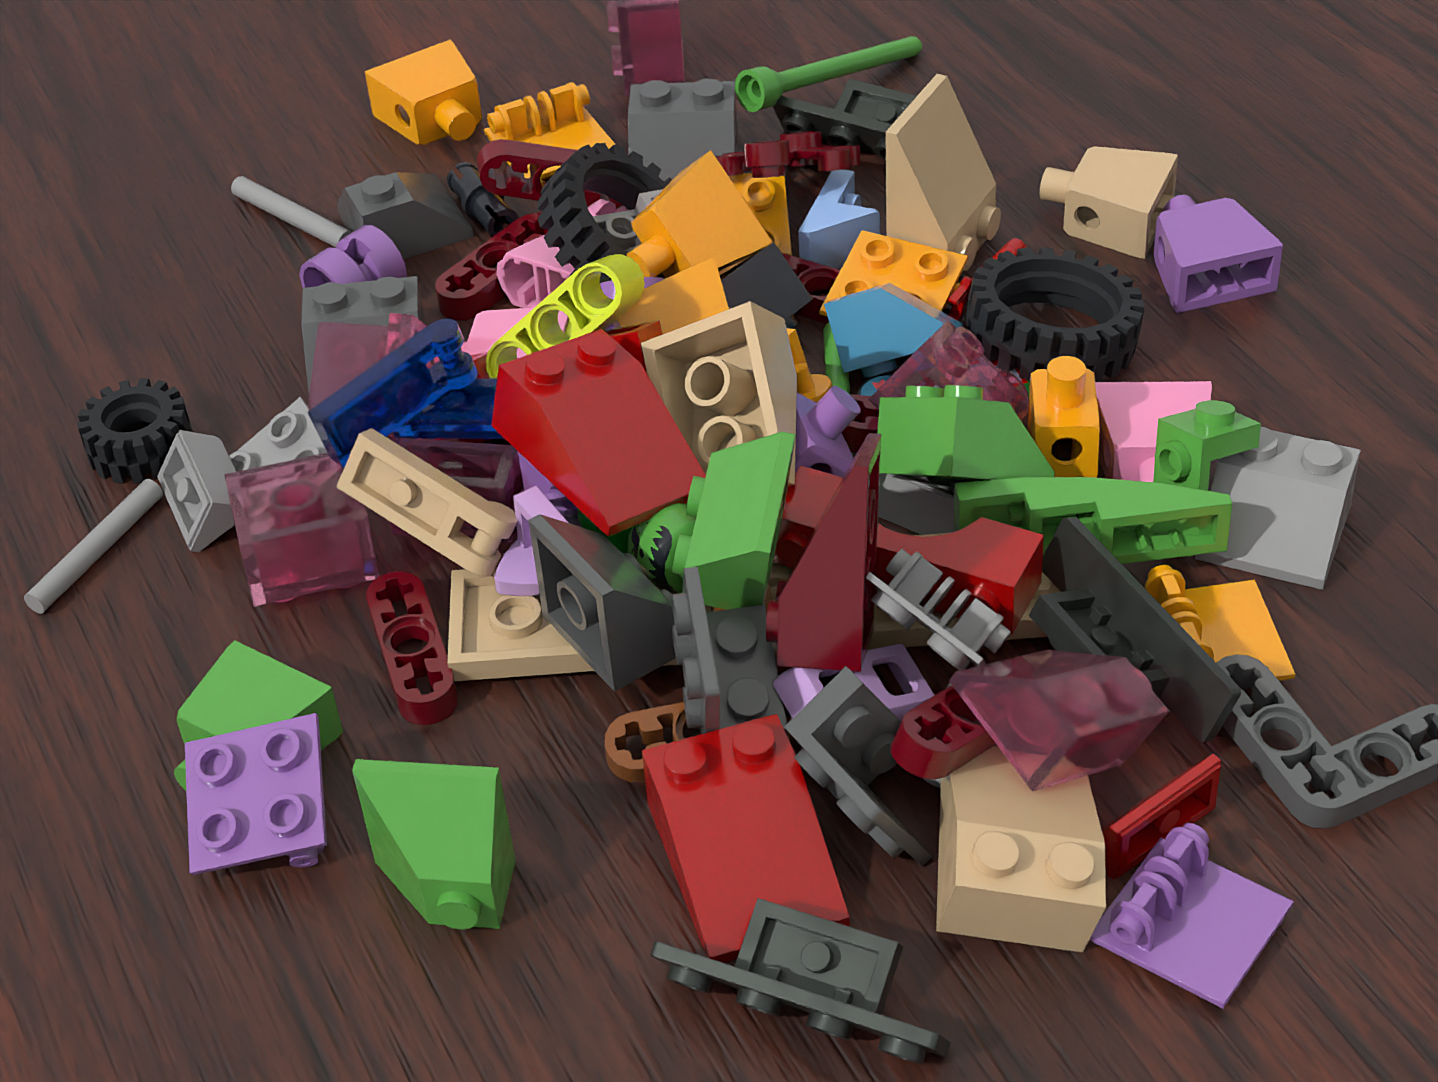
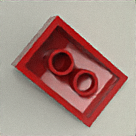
[491,329,706,536]
[642,713,850,963]

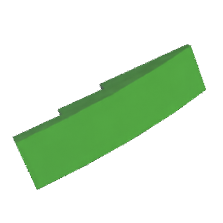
[954,477,1233,564]

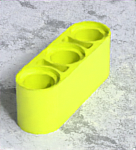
[485,254,645,385]

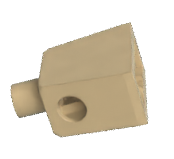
[1040,146,1178,259]

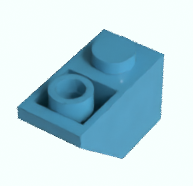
[824,283,966,378]

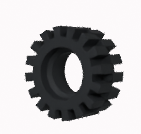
[77,378,193,484]

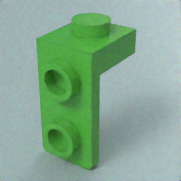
[1153,400,1261,557]

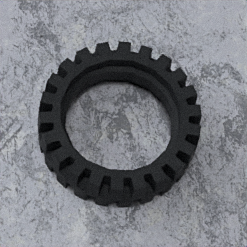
[537,143,672,283]
[965,247,1144,382]

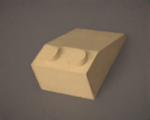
[886,74,1001,271]
[641,301,797,487]
[936,746,1106,953]

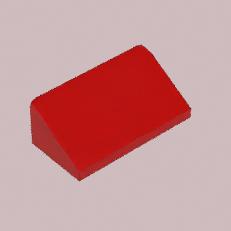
[1101,754,1221,879]

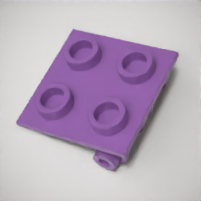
[185,713,327,875]
[1089,823,1294,1009]

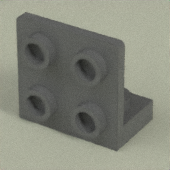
[672,566,788,735]
[784,666,933,866]

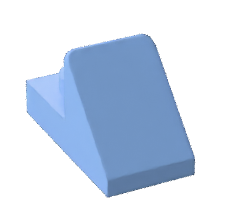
[798,170,880,269]

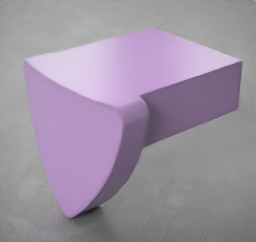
[494,486,568,596]

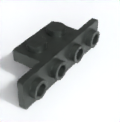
[773,78,917,161]
[1029,517,1241,742]
[650,898,951,1065]

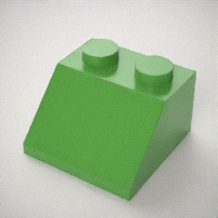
[877,385,1055,481]
[672,432,796,610]

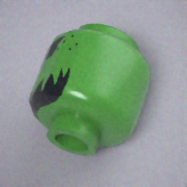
[627,503,696,594]

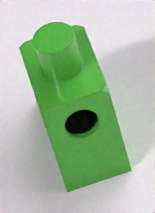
[174,640,343,790]

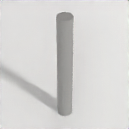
[231,176,353,247]
[24,479,163,614]

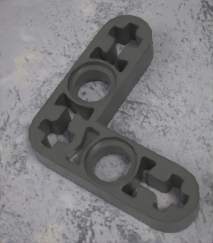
[1216,654,1438,829]

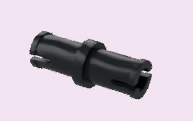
[447,162,519,238]

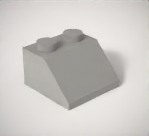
[1195,427,1361,590]

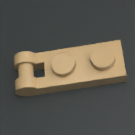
[336,428,518,576]

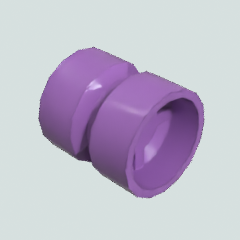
[299,225,407,288]

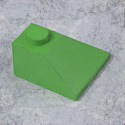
[352,759,516,929]

